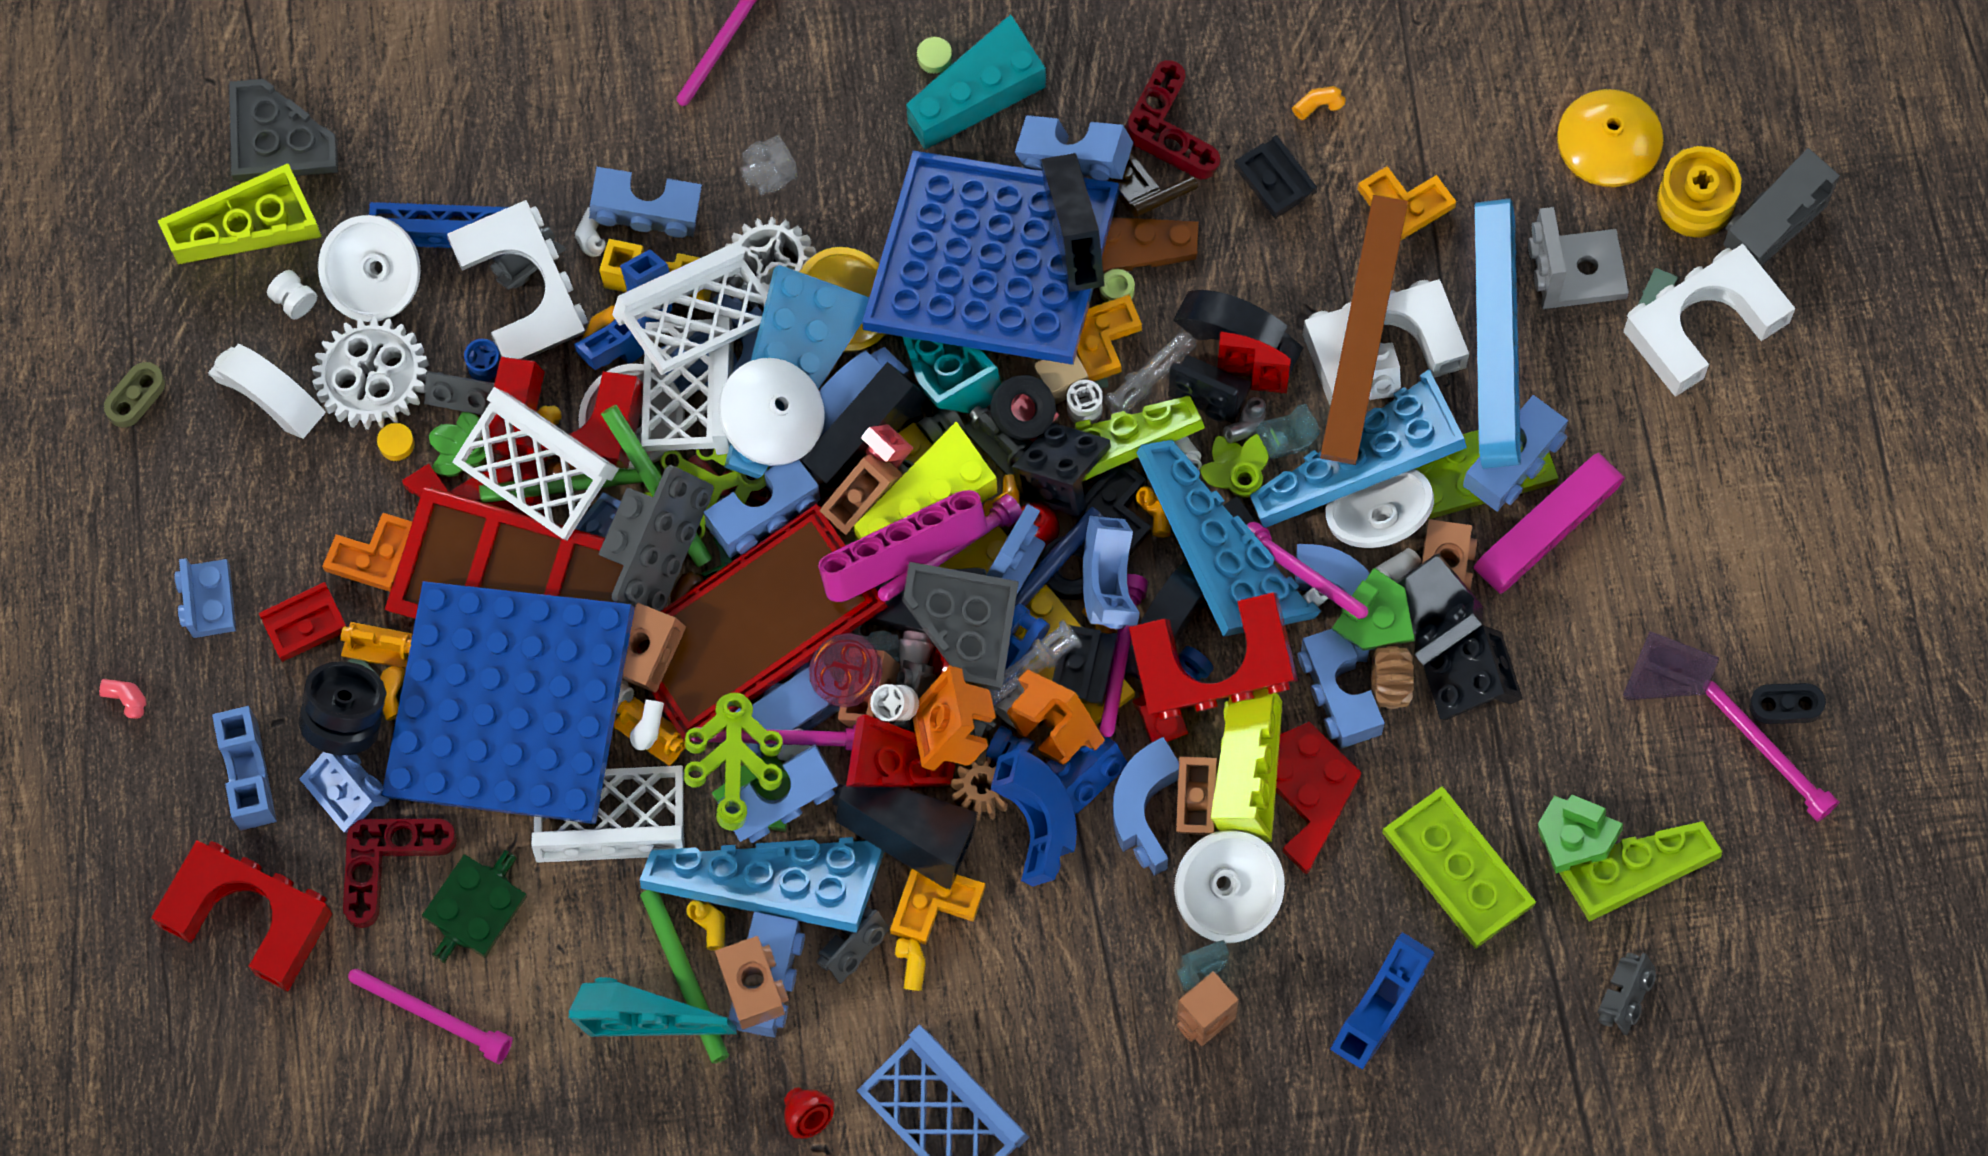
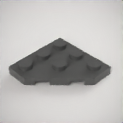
[229,79,339,181]
[902,562,1019,691]

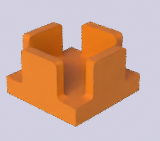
[912,665,996,771]
[1007,669,1105,765]

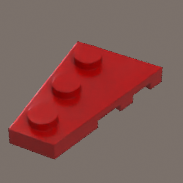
[846,714,955,787]

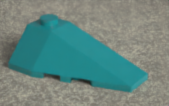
[903,337,1001,413]
[569,977,737,1037]

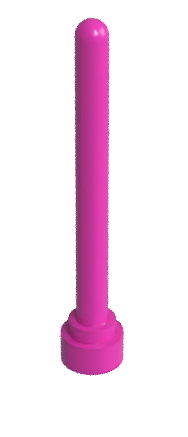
[677,0,757,106]
[878,494,1022,601]
[1247,522,1368,619]
[1100,574,1148,737]
[1703,681,1839,822]
[691,725,856,750]
[348,969,513,1064]

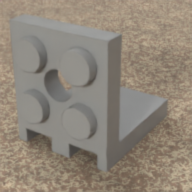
[1528,207,1629,309]

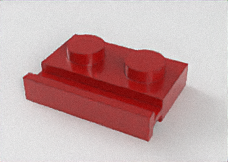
[258,582,347,662]

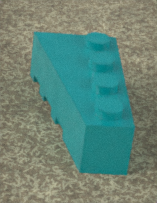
[906,14,1046,150]

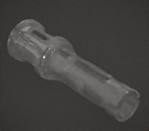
[1103,330,1197,414]
[988,619,1083,708]

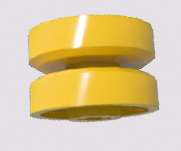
[1657,146,1742,238]

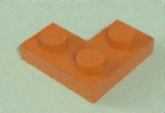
[322,513,412,592]

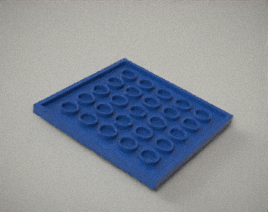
[862,151,1119,365]
[382,581,635,824]

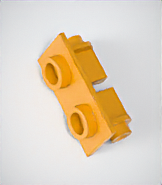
[341,622,413,669]
[614,697,686,766]

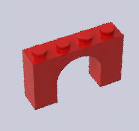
[482,357,643,469]
[1129,592,1298,720]
[151,840,333,992]

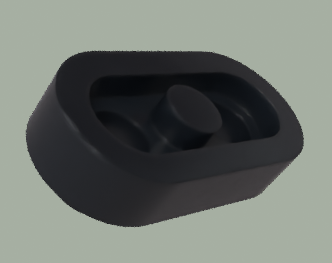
[1749,683,1826,724]

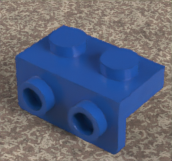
[1046,736,1128,813]

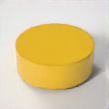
[377,423,415,461]

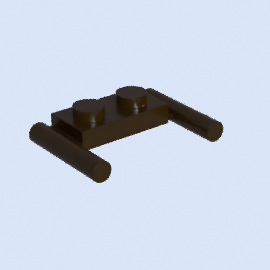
[1105,124,1198,217]

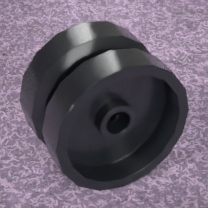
[298,661,387,755]

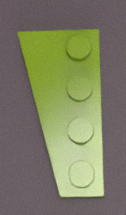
[1074,396,1205,482]
[1559,821,1722,922]

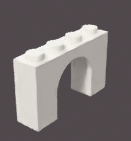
[447,200,588,360]
[1624,244,1795,397]
[1303,279,1469,406]

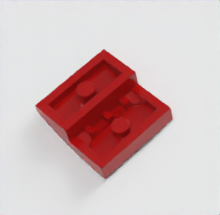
[1217,332,1291,394]

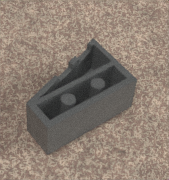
[1723,148,1840,266]

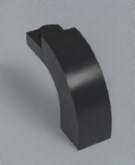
[1173,290,1304,375]
[1125,560,1207,680]

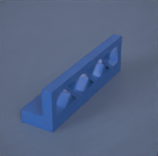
[369,202,508,248]

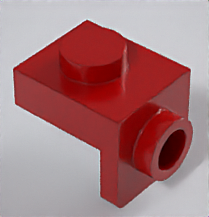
[1132,691,1188,743]

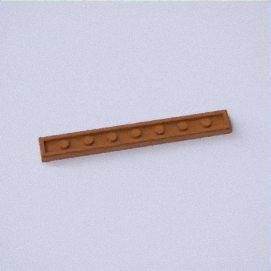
[1320,195,1408,465]

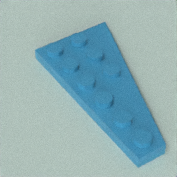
[724,265,869,479]
[1250,369,1467,528]
[1136,440,1321,637]
[640,837,884,933]

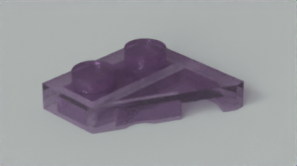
[1623,631,1719,701]

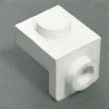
[1369,342,1401,400]

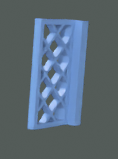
[857,1025,1030,1156]

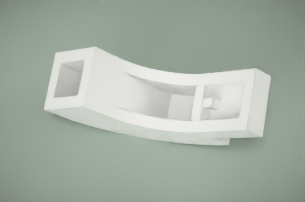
[208,344,326,439]

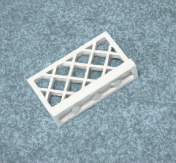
[612,241,768,375]
[641,315,734,455]
[452,387,619,540]
[532,765,685,863]

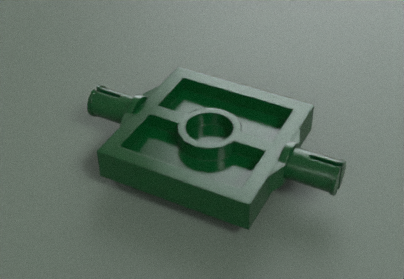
[422,850,527,963]

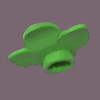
[429,412,493,477]

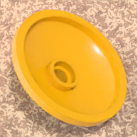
[1557,89,1663,187]
[799,247,885,353]

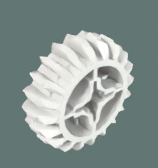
[725,217,816,309]

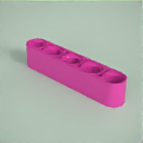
[1474,453,1625,594]
[818,490,987,602]

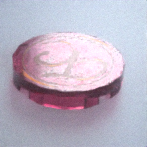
[809,633,882,708]

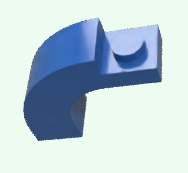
[574,249,673,370]
[990,748,1077,887]
[1330,932,1435,1070]

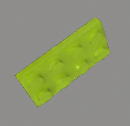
[1415,430,1559,520]
[1382,786,1536,949]

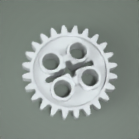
[312,317,429,430]

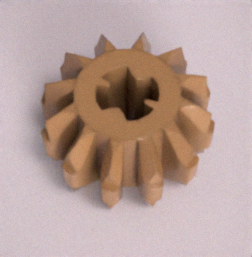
[1370,646,1414,709]
[951,757,1009,821]

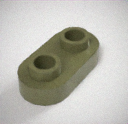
[104,362,165,427]

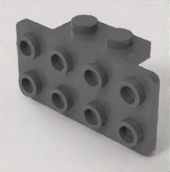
[598,465,714,611]

